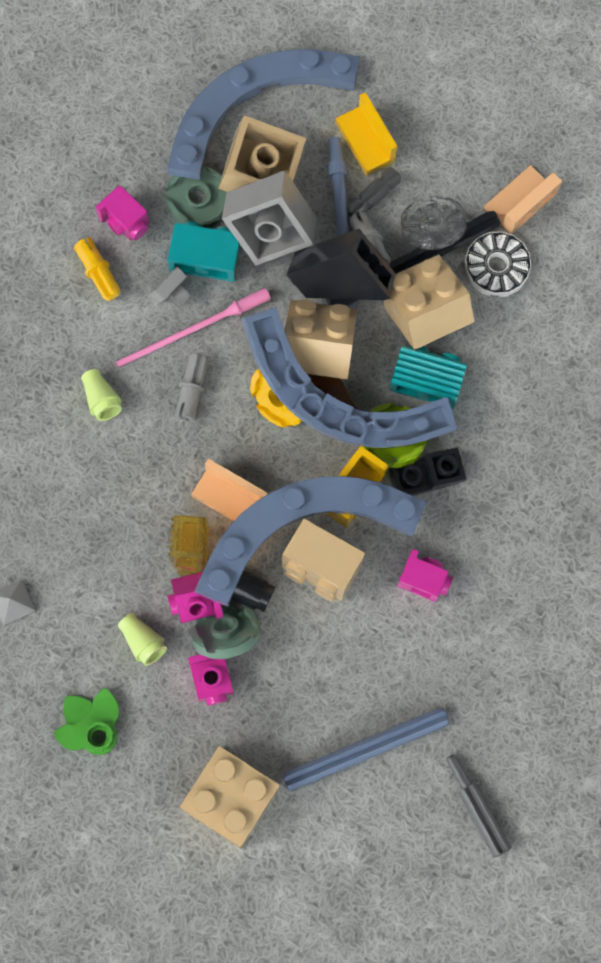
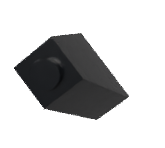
[286,228,396,301]

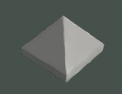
[0,579,36,626]

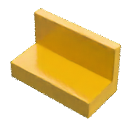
[335,92,398,176]

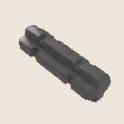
[347,167,401,220]

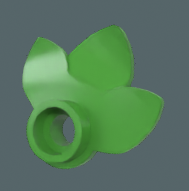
[53,688,120,755]

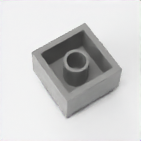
[222,170,317,266]

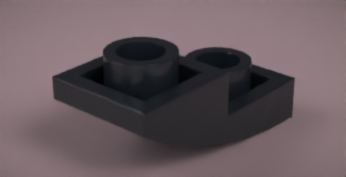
[388,447,467,496]

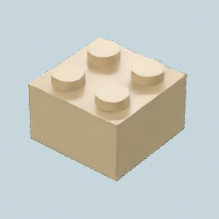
[218,115,306,192]
[384,255,474,350]
[285,299,357,379]
[282,518,366,602]
[179,746,280,849]

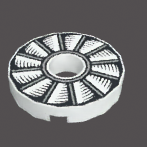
[465,232,531,297]

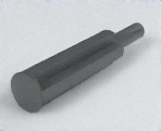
[446,754,512,858]

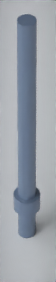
[327,137,359,327]

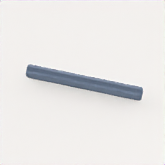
[283,708,449,791]

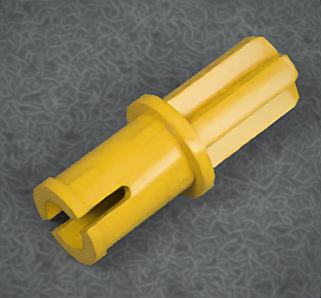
[73,237,121,301]

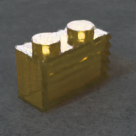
[168,515,209,576]

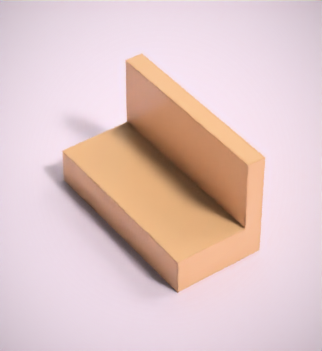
[484,165,562,235]
[191,459,268,521]

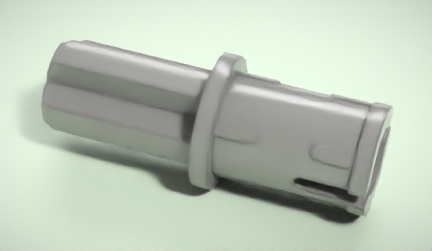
[174,353,208,422]

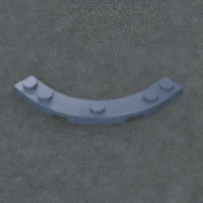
[167,49,360,180]
[241,307,458,448]
[195,476,427,606]

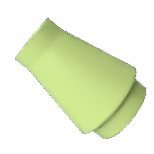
[81,369,122,421]
[118,613,167,666]

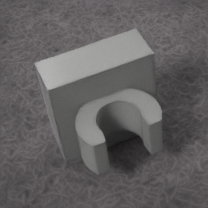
[149,267,191,307]

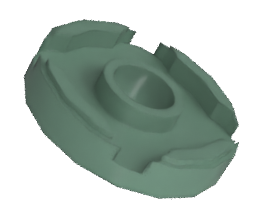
[165,166,227,228]
[190,604,261,659]

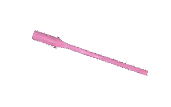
[116,288,271,368]

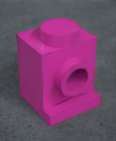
[95,185,149,241]
[397,549,454,602]
[167,572,223,623]
[188,655,233,706]

